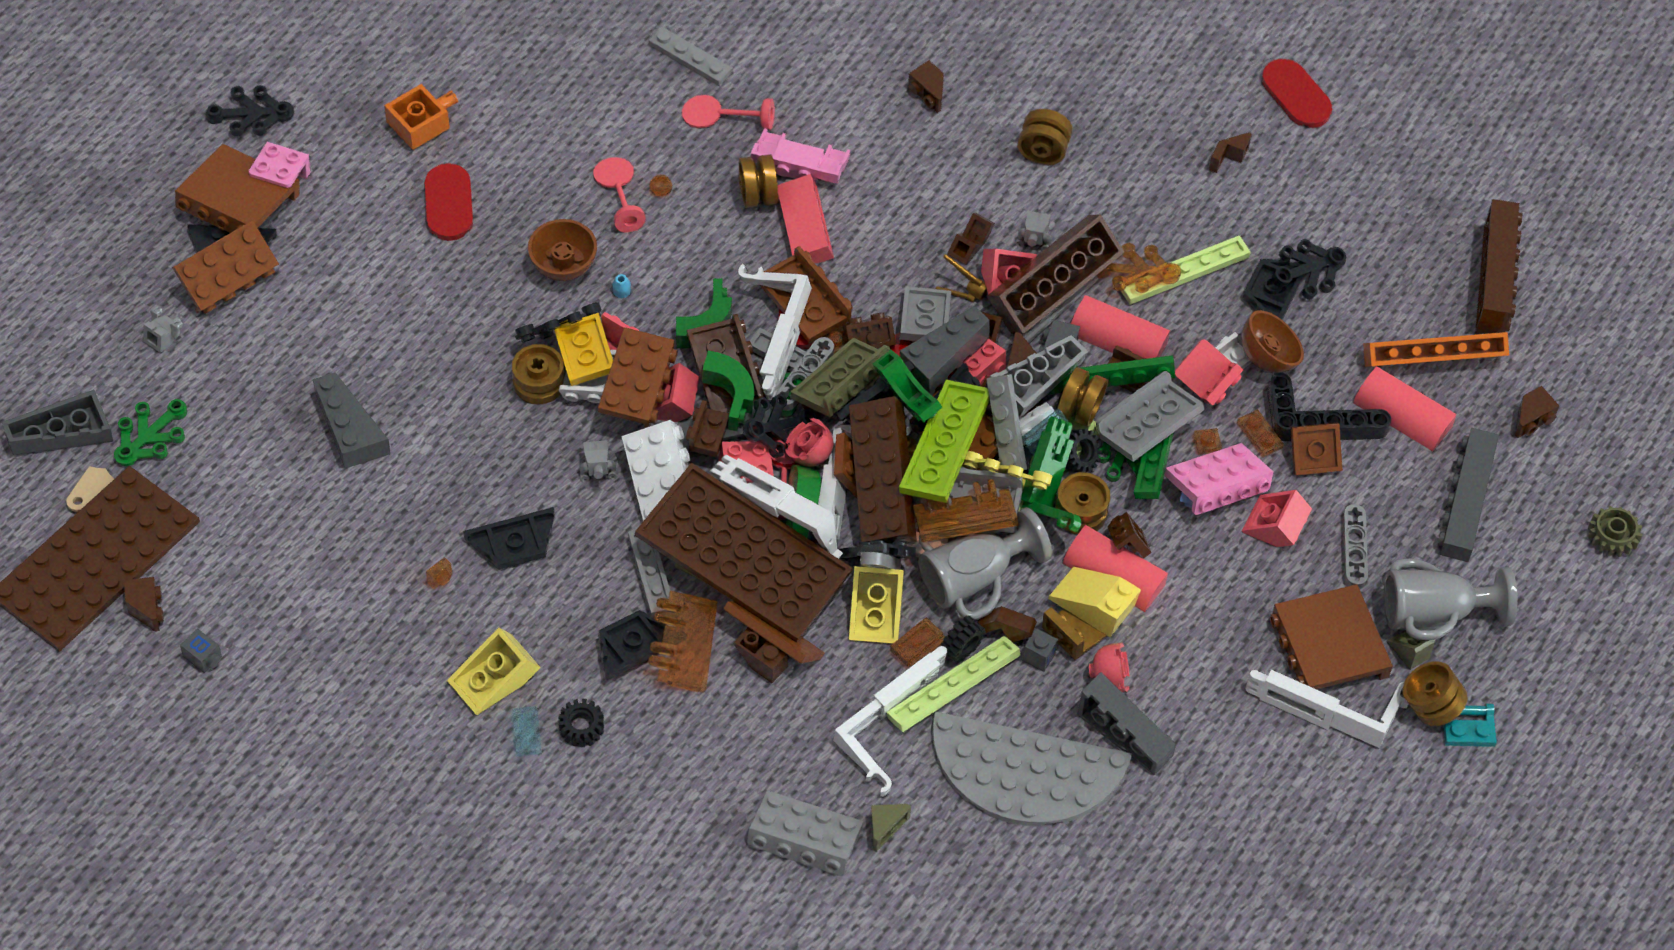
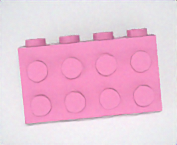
[1164,443,1274,515]

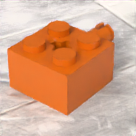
[384,84,458,150]

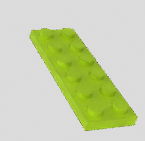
[899,380,990,503]

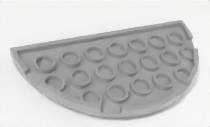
[933,711,1132,826]

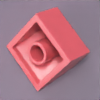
[981,249,1037,294]
[656,363,699,422]
[1242,490,1312,547]

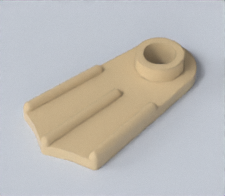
[66,466,114,512]

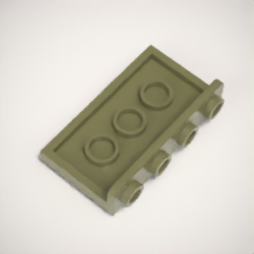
[790,338,890,417]

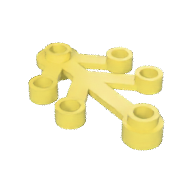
[963,451,1053,490]

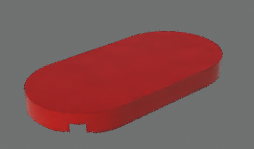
[1262,59,1332,128]
[425,163,473,241]

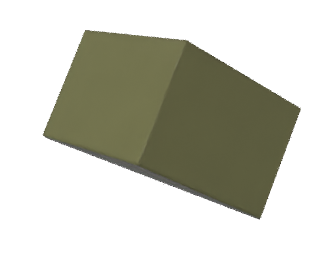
[1387,630,1435,670]
[870,804,911,852]

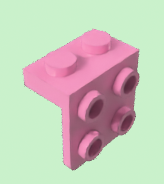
[249,142,310,188]

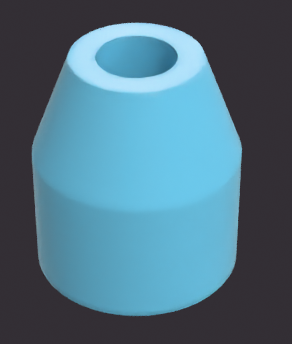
[612,274,631,298]

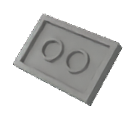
[900,286,951,341]

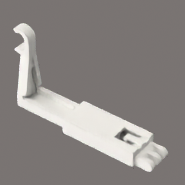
[738,264,812,402]
[818,418,912,539]
[709,455,843,559]
[833,646,947,796]
[1245,670,1409,748]

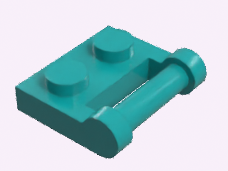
[1443,703,1497,747]

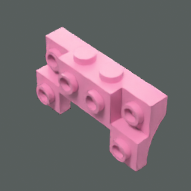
[751,128,850,184]

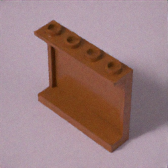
[175,144,299,233]
[1270,584,1393,689]

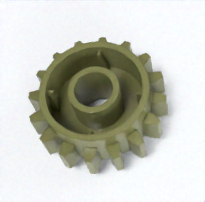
[1588,506,1642,557]

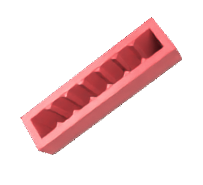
[777,174,834,263]
[1071,295,1170,359]
[1353,366,1457,451]
[1063,525,1168,612]

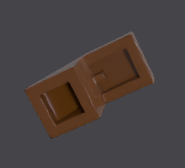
[1209,133,1252,173]
[947,213,995,265]
[978,606,1037,643]

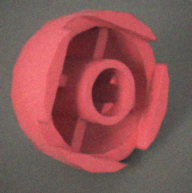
[785,418,834,467]
[1089,643,1129,693]

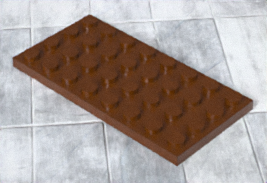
[634,463,853,642]
[0,466,200,652]

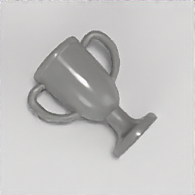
[918,507,1052,620]
[1384,559,1518,640]

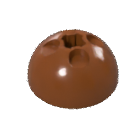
[528,219,597,281]
[1242,310,1304,373]

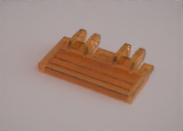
[913,479,1018,542]
[648,591,718,693]

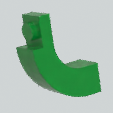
[676,278,732,348]
[702,350,754,431]
[873,350,943,422]
[785,465,821,538]

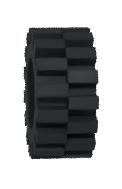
[1065,429,1102,472]
[941,616,986,663]
[558,698,604,747]

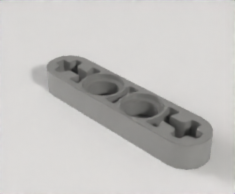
[776,337,834,411]
[1343,504,1368,589]
[860,552,901,570]

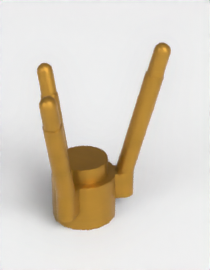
[935,254,988,302]

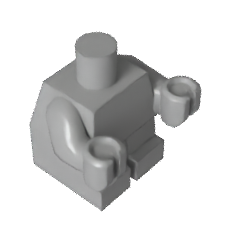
[1015,211,1051,251]
[143,306,183,353]
[580,440,617,482]

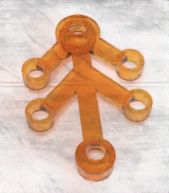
[1096,243,1181,293]

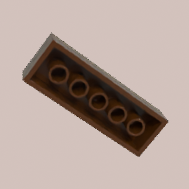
[1475,199,1523,335]
[987,214,1124,334]
[849,396,917,544]

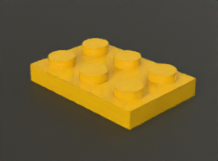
[554,313,613,386]

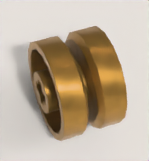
[1017,109,1073,165]
[738,154,778,208]
[512,344,565,404]
[1057,367,1108,427]
[1055,472,1110,534]
[1403,661,1468,726]

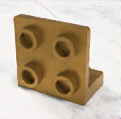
[1042,607,1107,660]

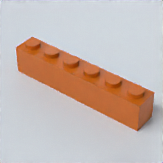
[1363,332,1509,367]

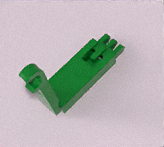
[1021,416,1081,532]

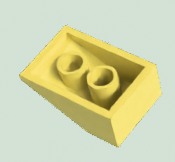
[849,566,904,644]
[1048,567,1141,637]
[447,628,541,715]

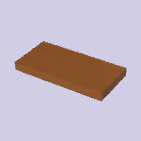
[724,601,825,664]

